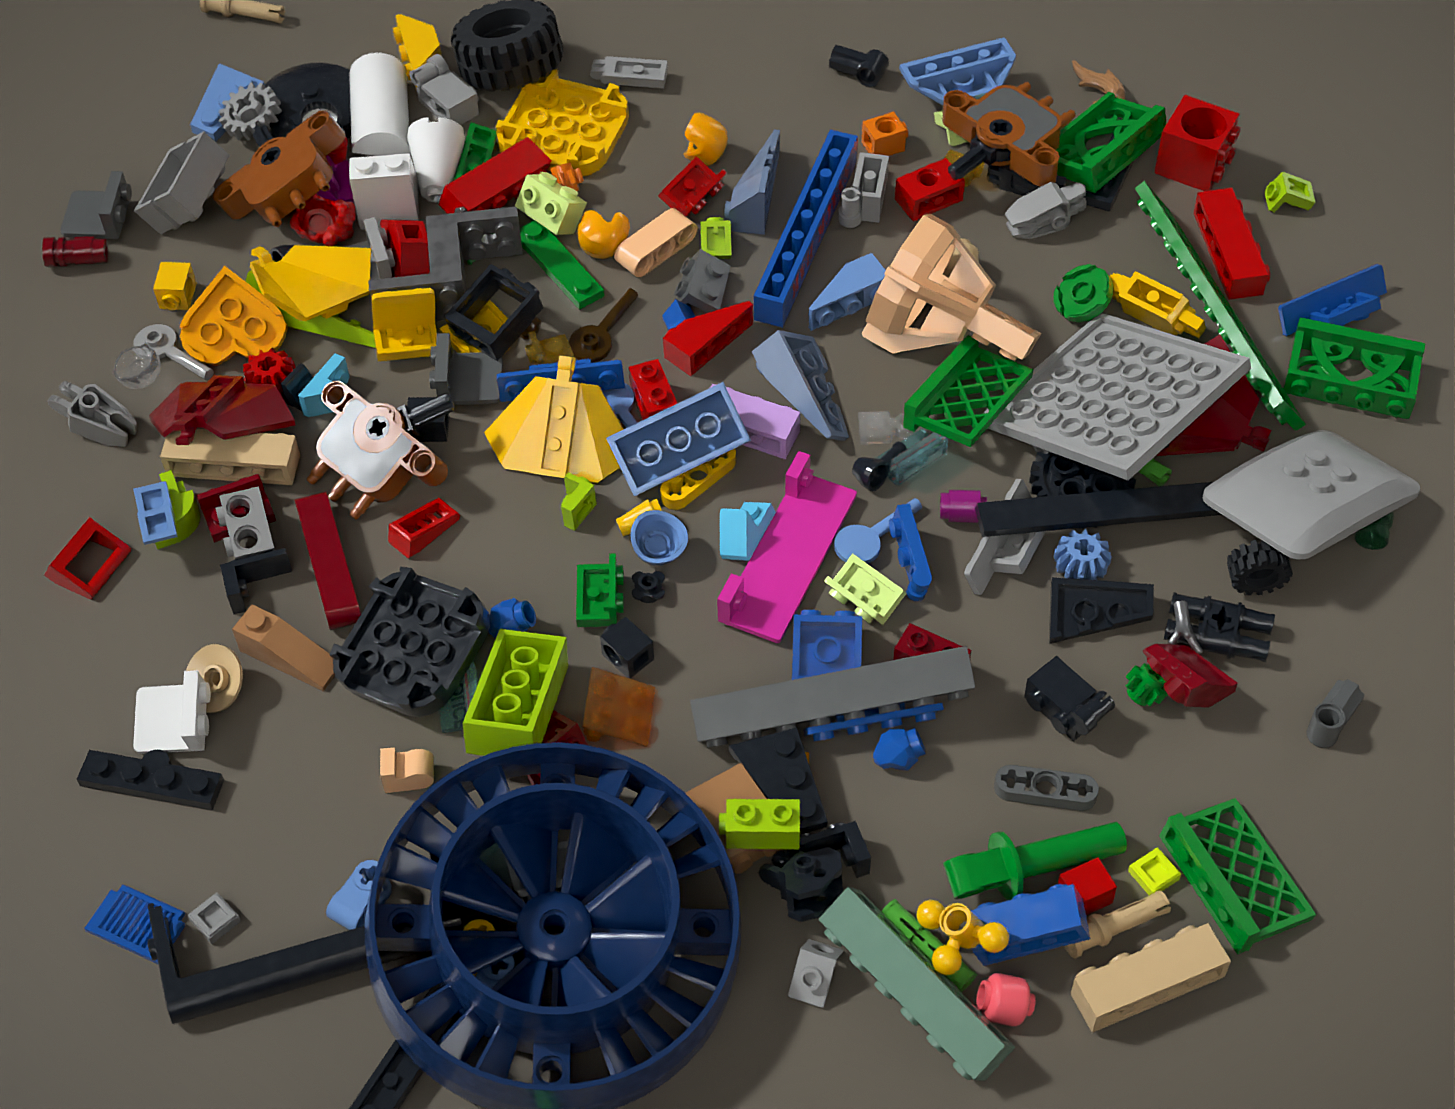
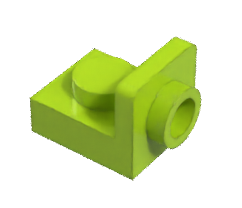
[1265,172,1316,212]
[700,217,732,259]
[561,472,597,531]

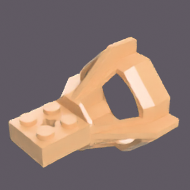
[862,214,1041,361]

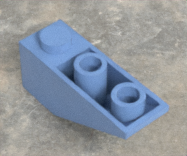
[809,253,886,331]

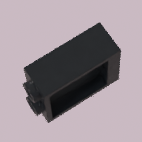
[444,264,544,362]

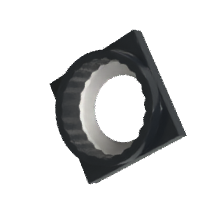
[289,96,351,130]

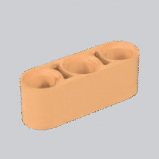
[614,208,698,277]

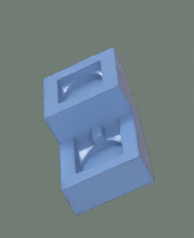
[133,481,178,545]

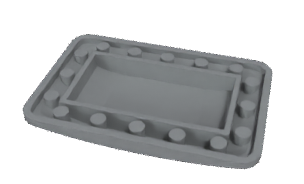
[1202,430,1420,559]

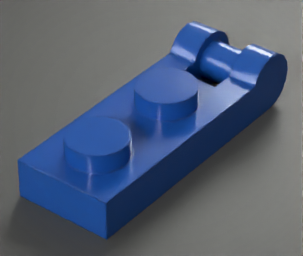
[889,503,932,601]

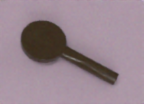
[569,288,638,363]

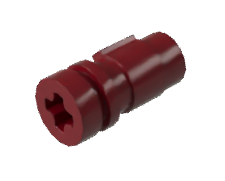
[42,236,108,267]

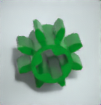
[1126,663,1168,706]

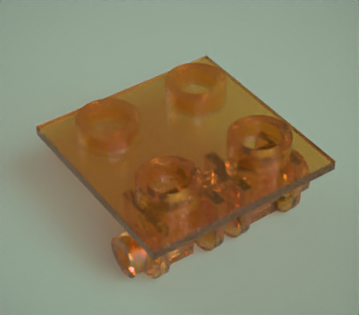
[582,667,655,747]

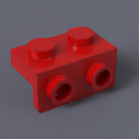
[658,156,727,217]

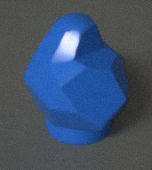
[488,598,536,638]
[873,728,926,771]

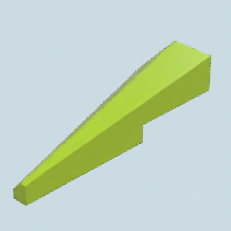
[246,270,376,348]

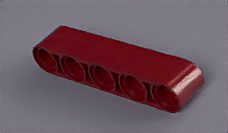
[294,492,361,630]

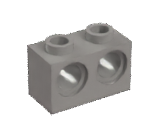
[216,486,275,559]

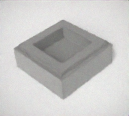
[187,892,241,945]

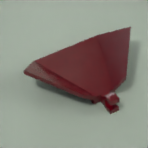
[1156,335,1272,456]
[149,375,295,445]

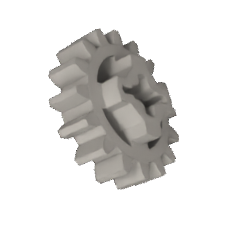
[219,83,281,140]

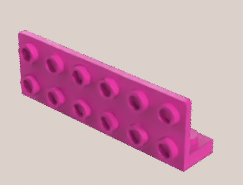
[717,451,857,643]

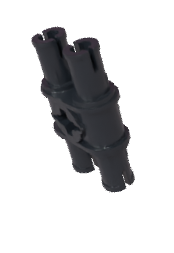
[1163,592,1275,662]

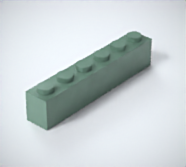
[818,887,1015,1081]

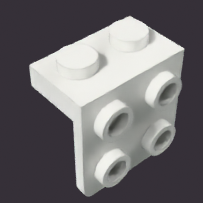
[133,670,210,754]

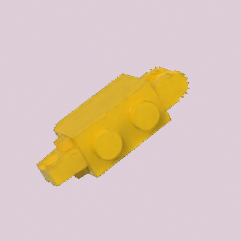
[1110,271,1206,338]

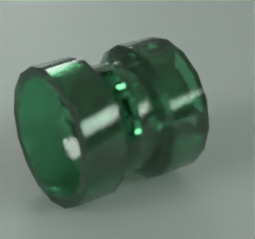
[1355,512,1394,550]

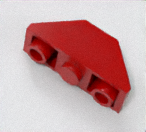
[380,219,430,277]

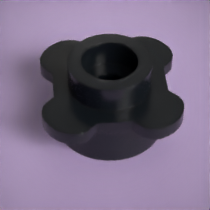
[632,571,665,603]

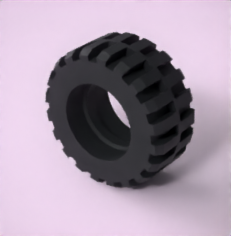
[451,0,563,92]

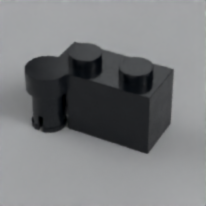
[1024,656,1115,741]

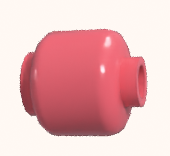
[976,973,1036,1027]

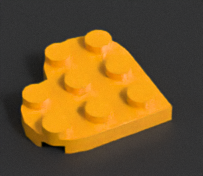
[180,266,288,366]

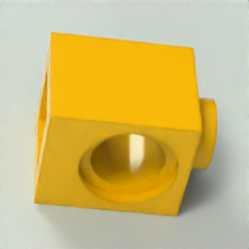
[153,262,197,310]

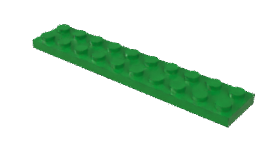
[1135,181,1306,431]

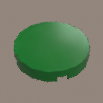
[1053,264,1114,323]

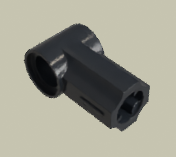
[829,45,889,87]

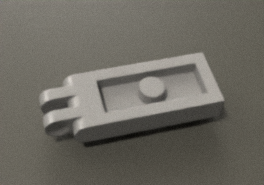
[590,56,668,88]

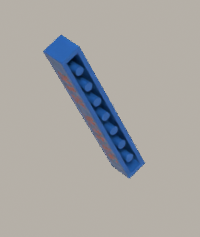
[754,130,858,328]

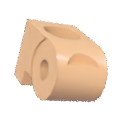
[380,748,434,793]

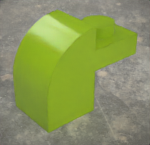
[155,470,201,550]

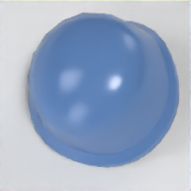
[630,510,688,566]

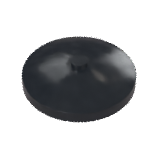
[264,63,351,139]

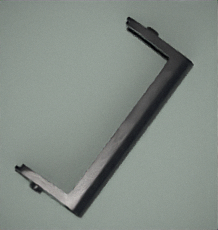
[147,853,464,1025]

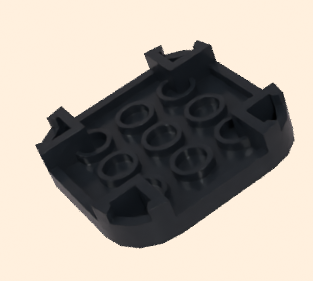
[330,566,490,717]

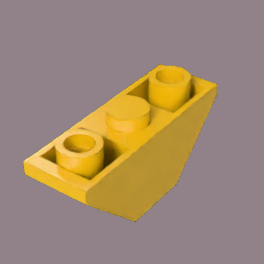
[393,14,442,91]

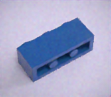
[971,884,1091,966]

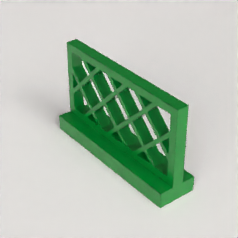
[903,335,1033,447]
[1159,798,1316,955]

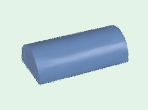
[606,382,751,496]

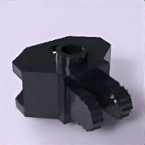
[758,847,843,922]

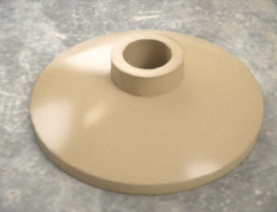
[186,644,243,713]

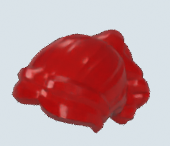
[290,194,356,247]

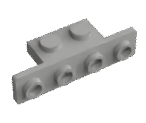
[964,479,1046,595]

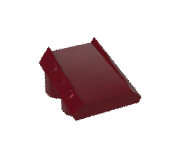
[1143,643,1238,708]

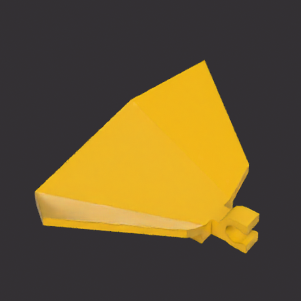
[250,245,371,321]
[484,355,623,483]

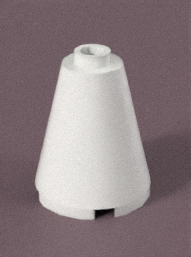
[407,117,465,203]

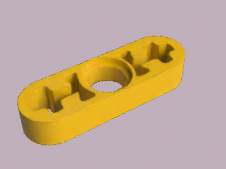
[660,449,736,510]

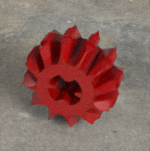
[243,347,296,394]

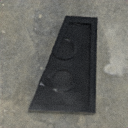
[729,728,828,834]

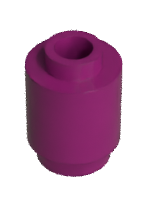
[940,490,987,523]

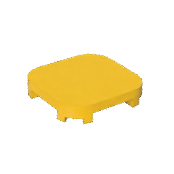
[496,69,629,176]

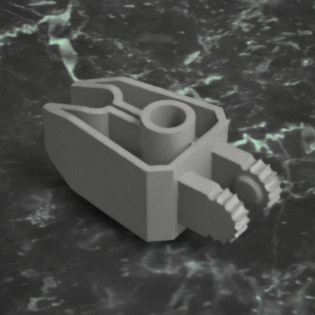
[1005,182,1086,239]
[47,381,137,447]

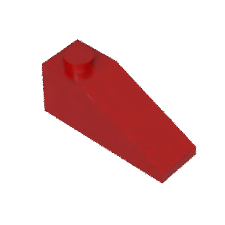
[663,301,753,376]

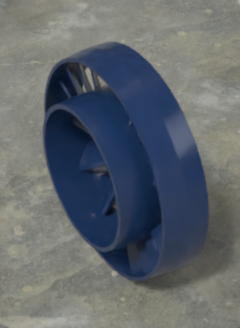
[365,742,741,1109]

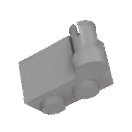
[409,54,479,125]
[838,152,889,228]

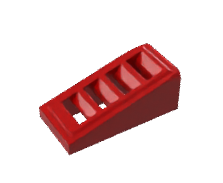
[388,498,460,558]

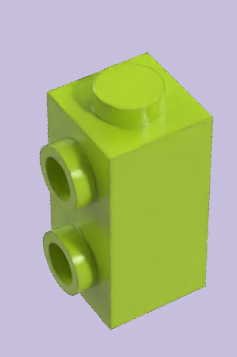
[719,799,800,849]

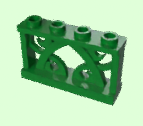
[1056,92,1167,193]
[1284,317,1426,419]

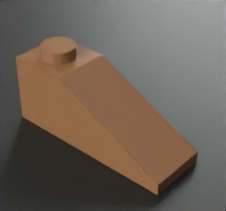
[232,604,335,691]

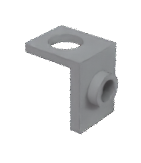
[788,939,844,1007]

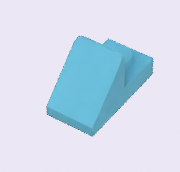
[298,353,350,417]
[720,502,776,561]

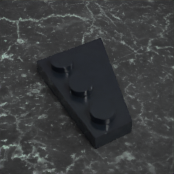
[1049,577,1154,644]

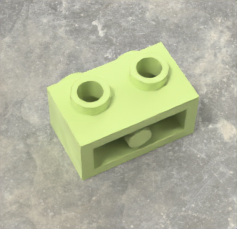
[515,172,587,235]

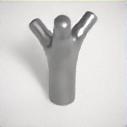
[1168,601,1203,654]

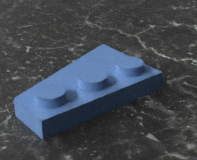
[190,63,265,142]

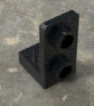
[220,548,292,615]
[787,821,871,878]

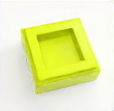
[1128,847,1181,895]

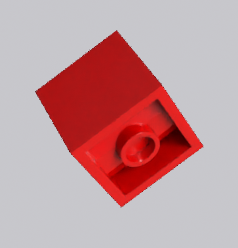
[1154,95,1241,191]

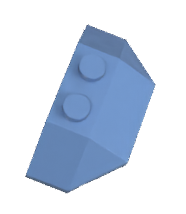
[899,37,1016,105]

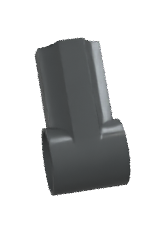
[1306,679,1365,748]

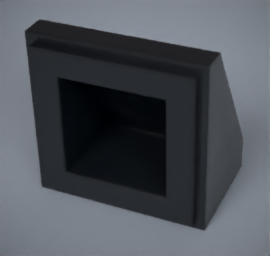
[281,363,314,411]

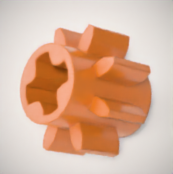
[550,162,584,192]

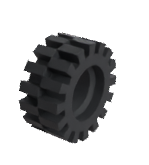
[1227,540,1293,596]

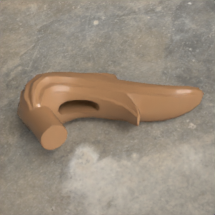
[1072,60,1125,104]

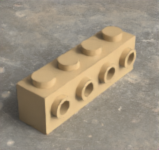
[160,428,300,485]
[1071,923,1231,1033]

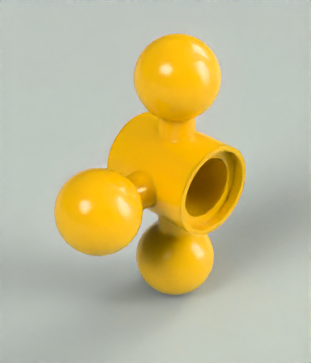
[916,900,1009,975]

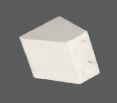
[349,153,419,230]

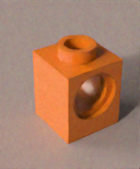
[862,111,908,156]

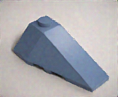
[724,130,780,235]
[751,330,849,441]

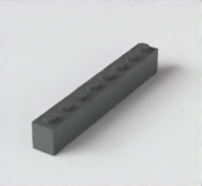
[690,646,975,748]

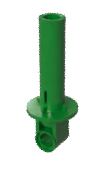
[943,822,1127,900]

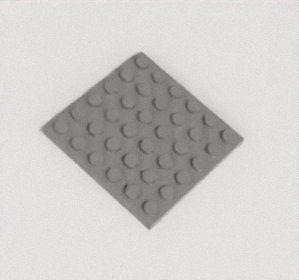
[982,313,1251,480]

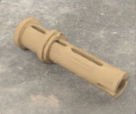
[200,0,285,24]
[1064,890,1171,959]

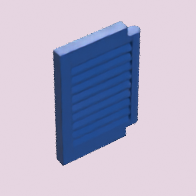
[84,884,186,964]

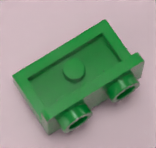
[576,553,624,627]

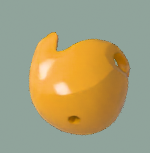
[684,112,728,166]
[578,210,630,259]

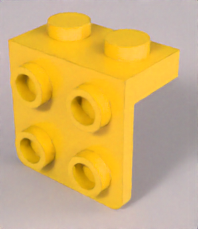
[372,288,437,362]

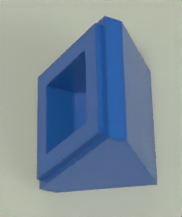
[662,299,695,330]

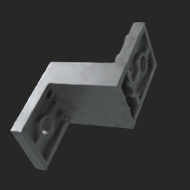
[368,206,523,321]

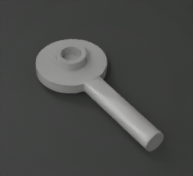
[133,324,214,380]

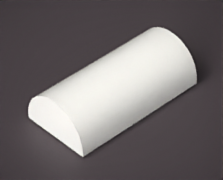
[349,53,410,156]

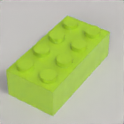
[463,629,568,756]

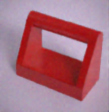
[44,517,131,599]

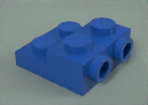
[792,610,862,680]

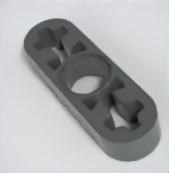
[994,765,1099,811]

